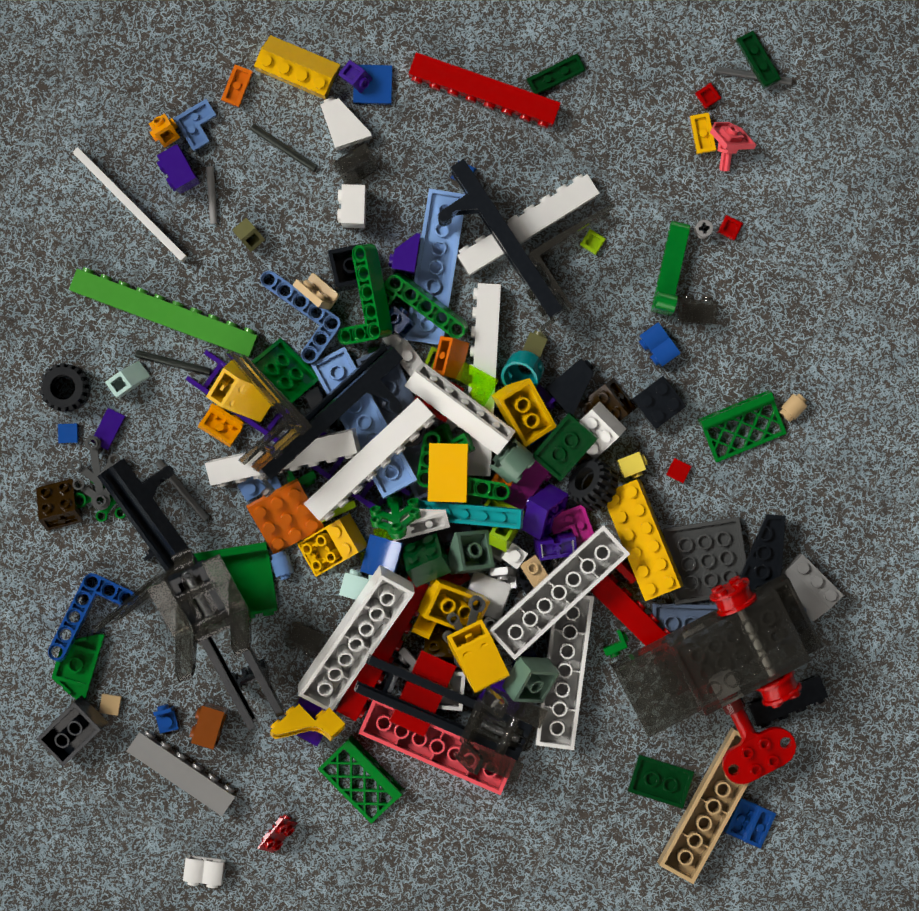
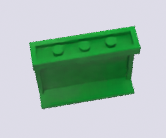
[193,542,278,625]

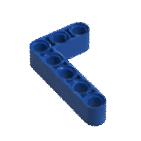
[48,573,137,662]

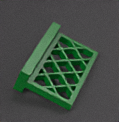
[698,390,787,463]
[318,735,405,824]

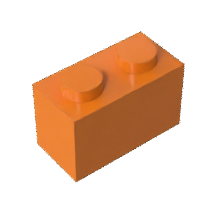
[432,336,470,380]

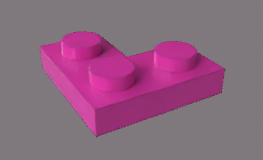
[552,505,594,546]

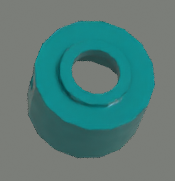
[501,351,544,388]

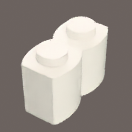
[183,855,226,888]

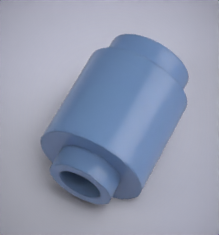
[271,551,294,580]

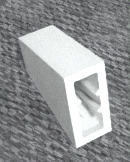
[320,97,372,151]

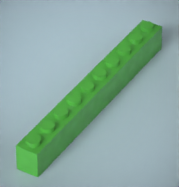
[69,267,258,358]

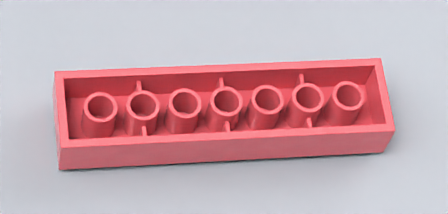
[358,700,516,795]

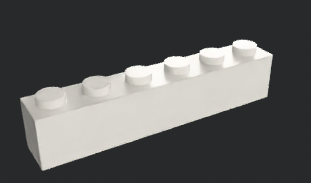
[404,361,515,455]

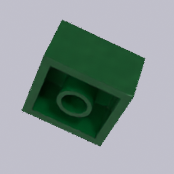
[402,532,451,587]

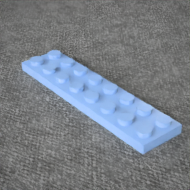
[405,188,465,345]
[311,347,417,499]

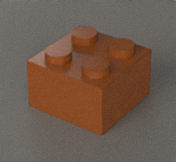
[189,702,229,750]

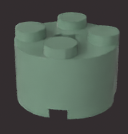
[490,438,535,483]

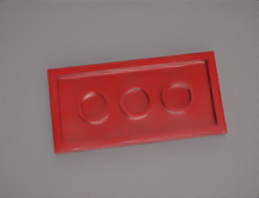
[389,650,457,737]

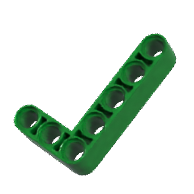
[651,220,690,316]
[338,244,392,345]
[384,272,468,339]
[417,432,512,500]

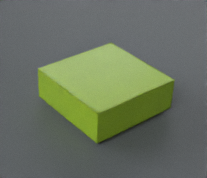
[580,229,606,256]

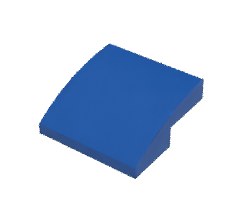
[360,534,404,575]
[723,797,776,849]

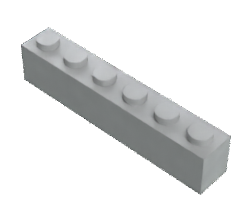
[126,730,237,816]

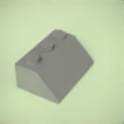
[780,554,844,621]

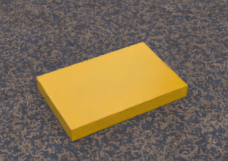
[428,443,469,503]

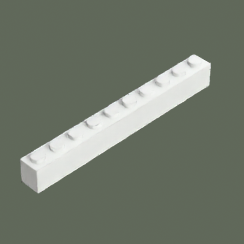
[466,283,501,477]

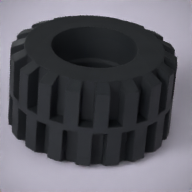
[39,363,91,412]
[567,457,619,511]

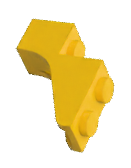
[270,704,345,741]

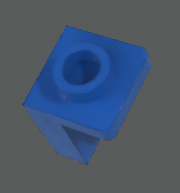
[153,704,179,734]

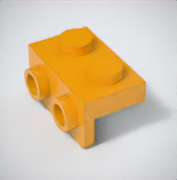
[198,403,244,447]

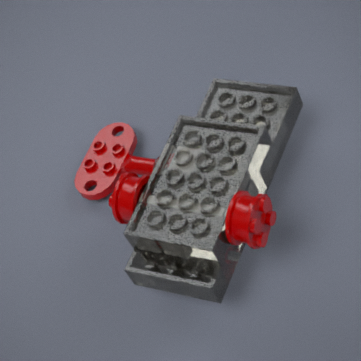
[610,574,823,784]

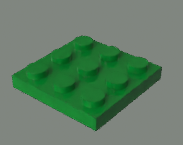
[245,338,319,409]

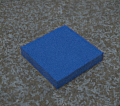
[353,64,393,105]

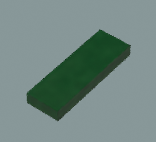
[736,31,781,89]
[526,53,586,95]

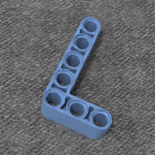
[260,271,341,364]

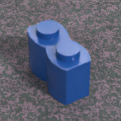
[638,322,681,367]

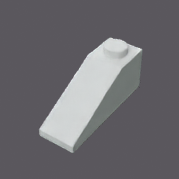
[388,509,450,541]

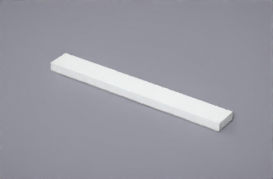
[73,147,188,262]

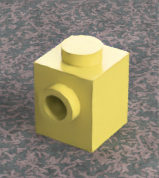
[616,452,648,479]

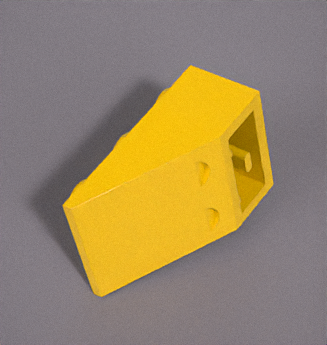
[206,360,276,422]
[297,513,367,577]
[447,619,510,693]

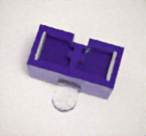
[533,532,577,568]

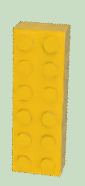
[607,479,684,601]

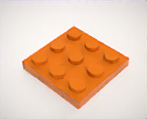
[246,479,325,554]

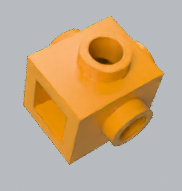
[149,113,180,148]

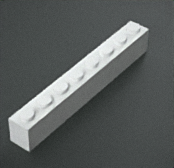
[457,174,600,276]
[304,398,436,522]
[205,428,361,487]

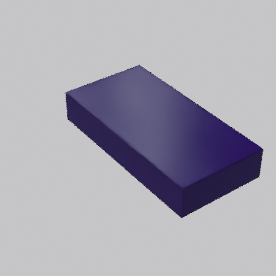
[91,408,126,450]

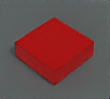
[695,83,721,110]
[717,215,743,241]
[666,458,692,483]

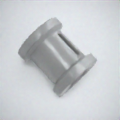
[694,220,713,239]

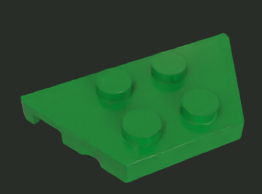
[52,634,106,700]

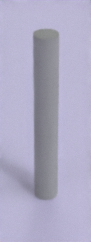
[206,166,218,224]

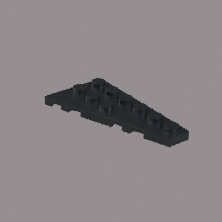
[719,514,786,631]

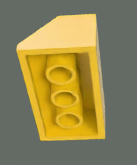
[254,35,341,100]

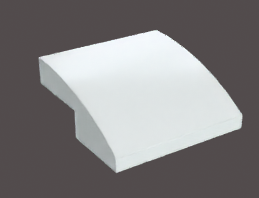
[468,572,512,620]

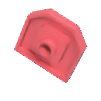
[710,122,756,171]

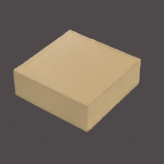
[99,693,122,716]

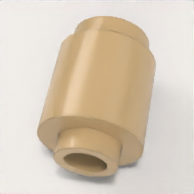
[779,393,807,422]

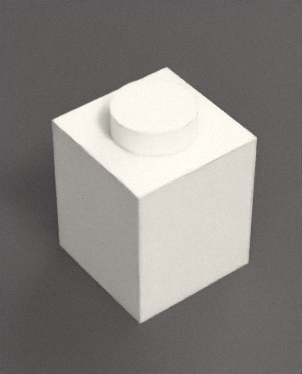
[502,543,528,569]

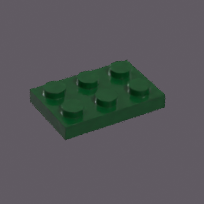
[533,412,599,482]
[627,754,694,809]

